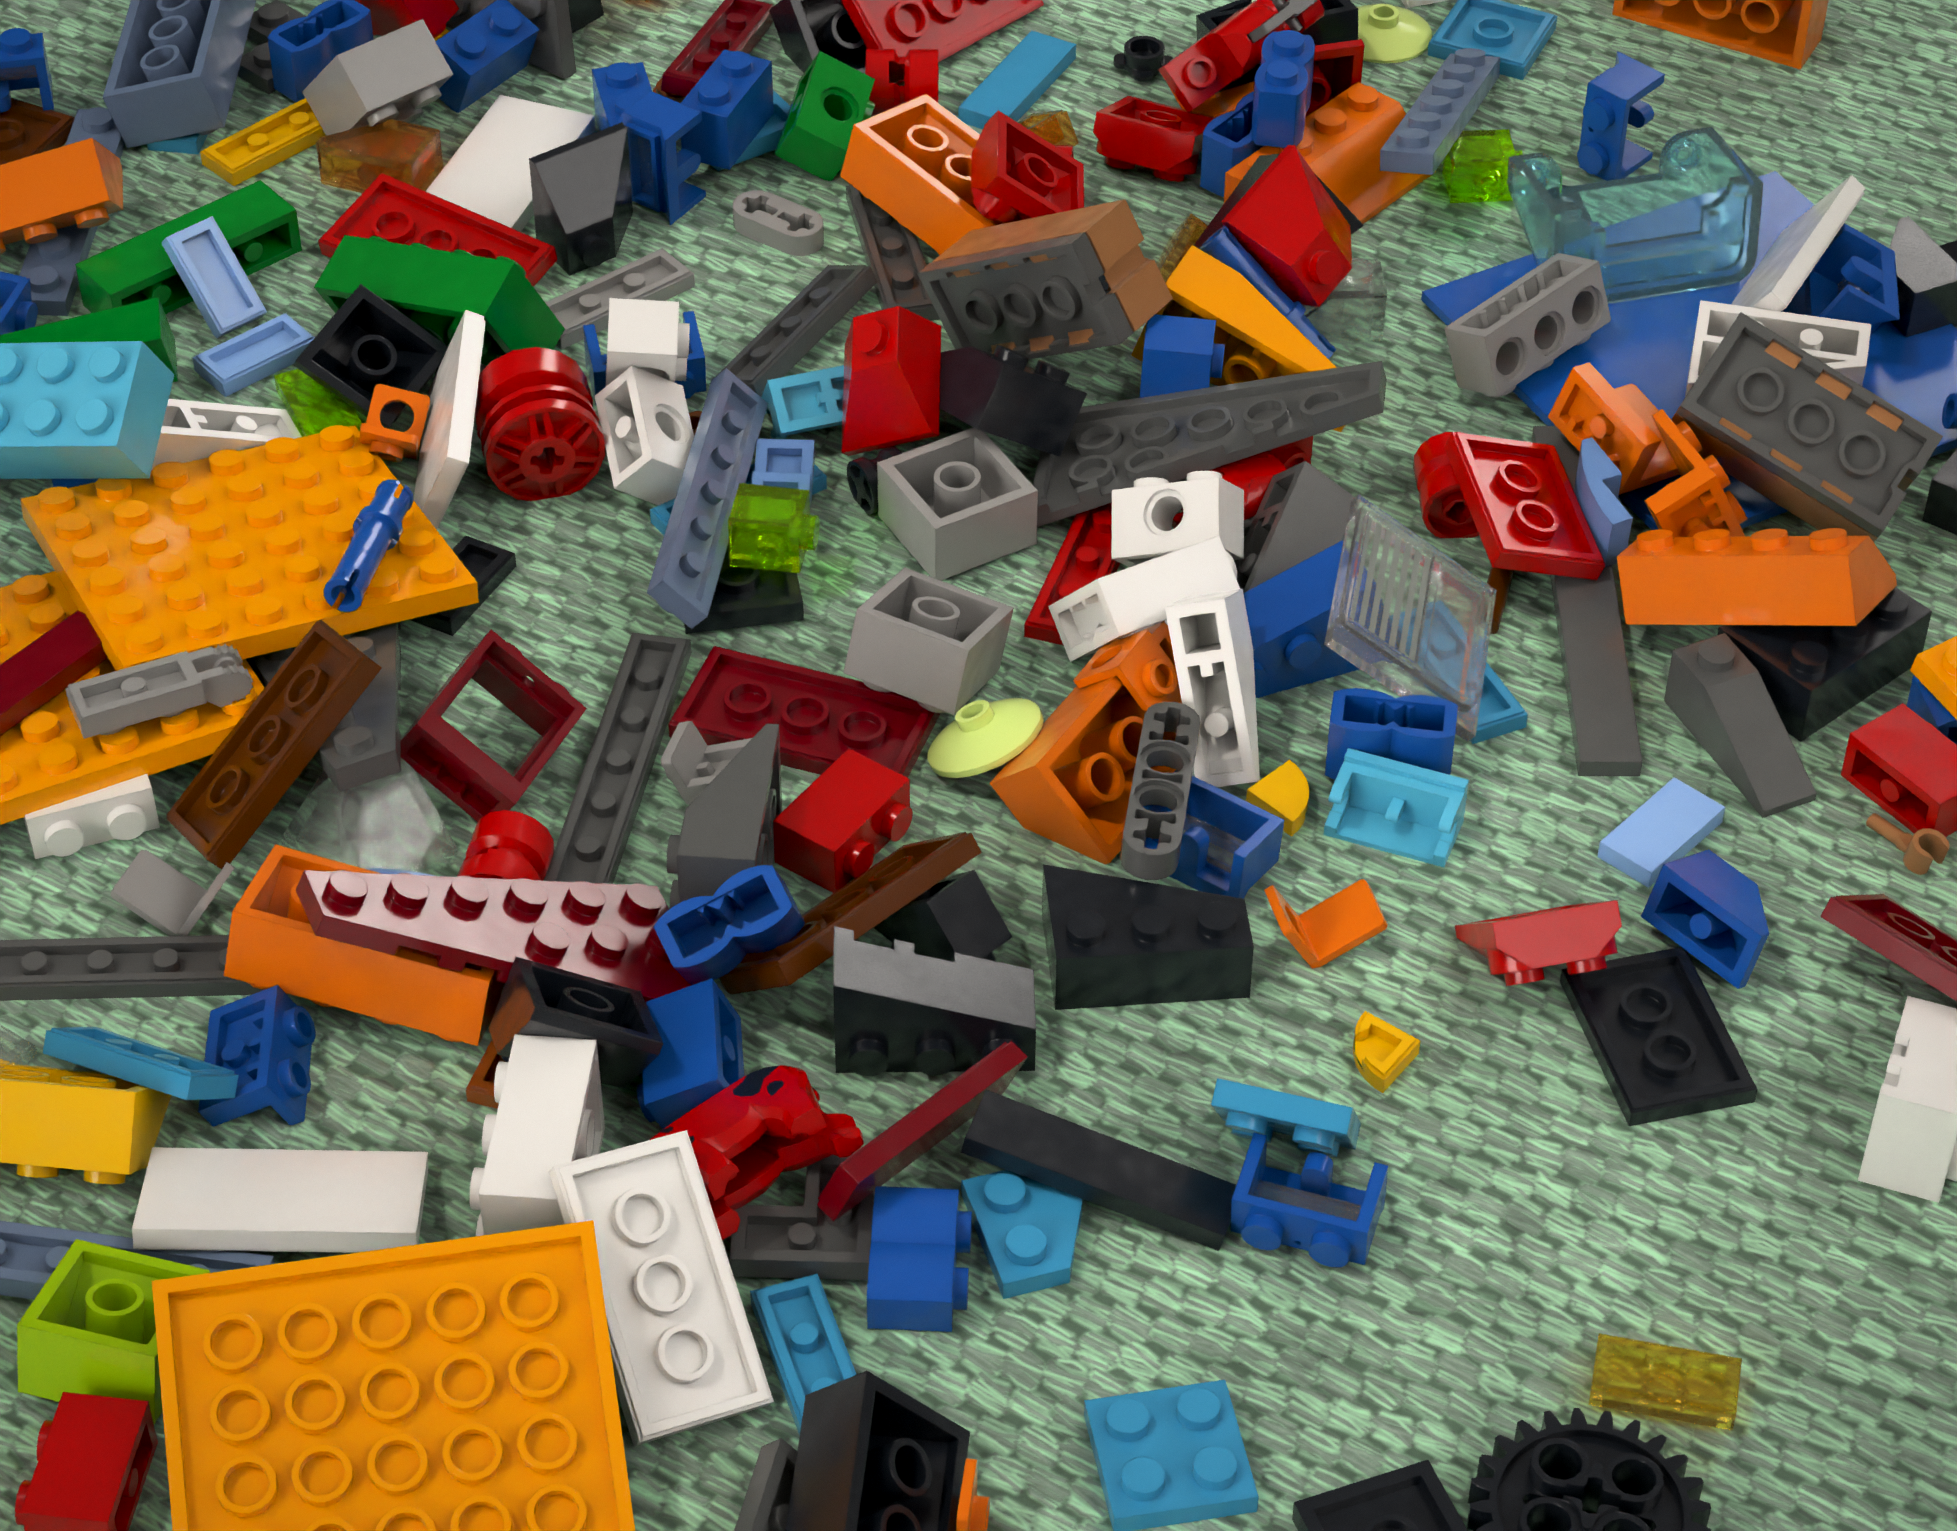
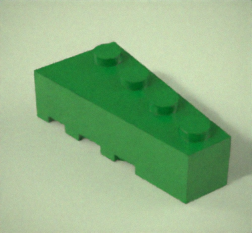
[314,235,565,365]

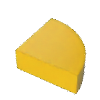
[1246,759,1309,837]
[1353,1011,1421,1093]

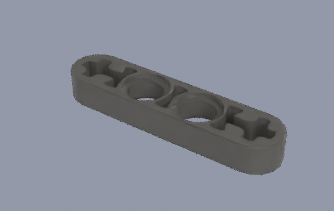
[1120,702,1200,880]

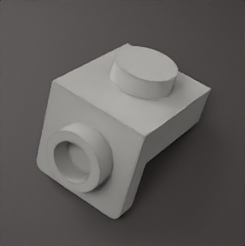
[661,721,752,805]

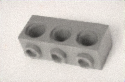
[1444,253,1611,397]

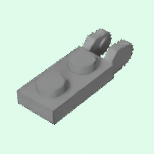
[65,644,253,739]

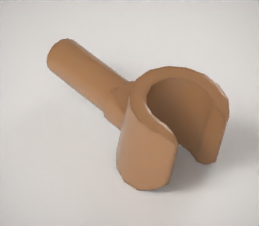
[1866,813,1949,875]

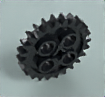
[1467,1408,1711,1531]

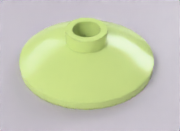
[1357,4,1432,63]
[927,698,1044,778]

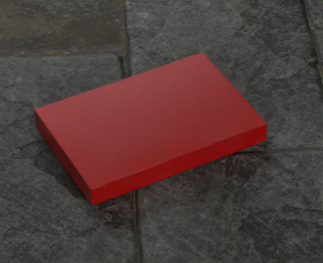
[1444,432,1606,580]

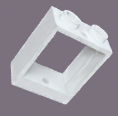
[1048,536,1240,662]

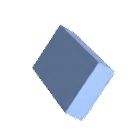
[161,216,267,338]
[193,313,315,397]
[1597,777,1725,888]

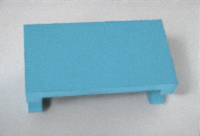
[761,365,844,439]
[1324,748,1469,867]

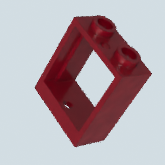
[401,629,587,822]

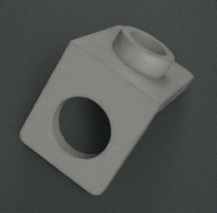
[110,850,235,936]

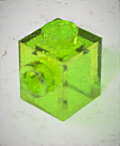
[1442,129,1524,203]
[728,483,820,573]

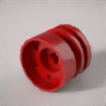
[474,347,605,501]

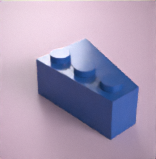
[1243,540,1399,698]

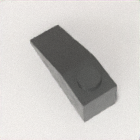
[1235,461,1358,593]
[1664,633,1817,818]

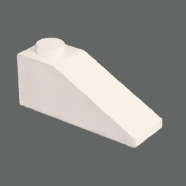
[152,399,302,470]
[1165,589,1260,787]

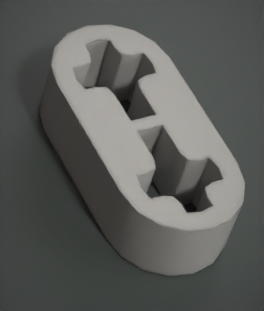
[733,190,824,256]

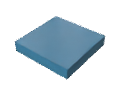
[1428,0,1558,80]

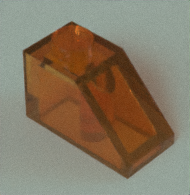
[316,119,443,193]

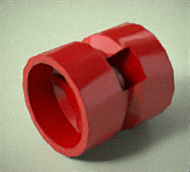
[865,49,939,116]
[1413,432,1479,538]
[457,810,555,881]

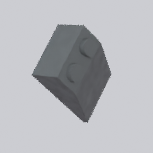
[667,724,782,908]

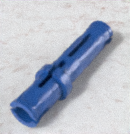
[1199,225,1336,359]
[323,479,414,612]

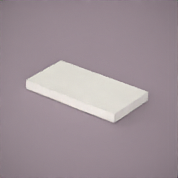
[426,95,596,232]
[1731,175,1865,311]
[414,310,486,530]
[549,1130,774,1446]
[132,1147,428,1253]

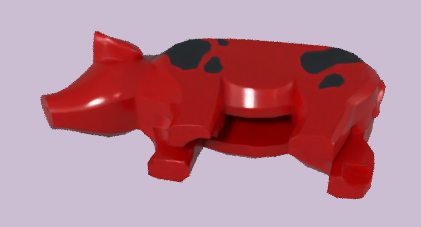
[650,1065,864,1240]

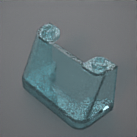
[1507,127,1764,304]

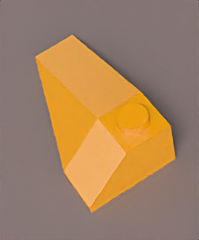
[1131,245,1346,432]

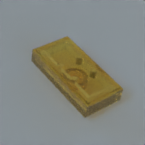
[1588,1333,1742,1431]

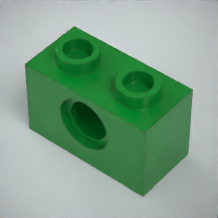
[774,51,875,181]

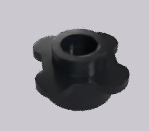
[1113,36,1173,82]

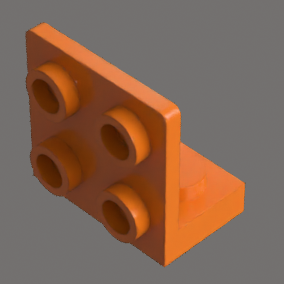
[1548,362,1680,495]
[1644,409,1747,537]

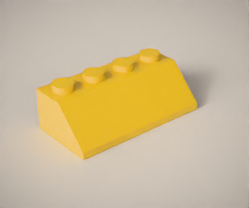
[0,1063,172,1184]

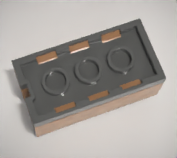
[917,199,1173,359]
[1671,312,1943,542]

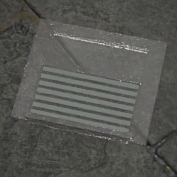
[1324,494,1497,742]

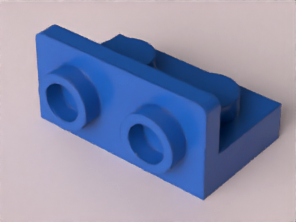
[198,985,316,1127]

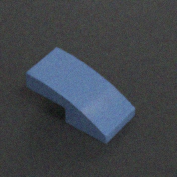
[1574,437,1633,567]
[749,439,815,527]

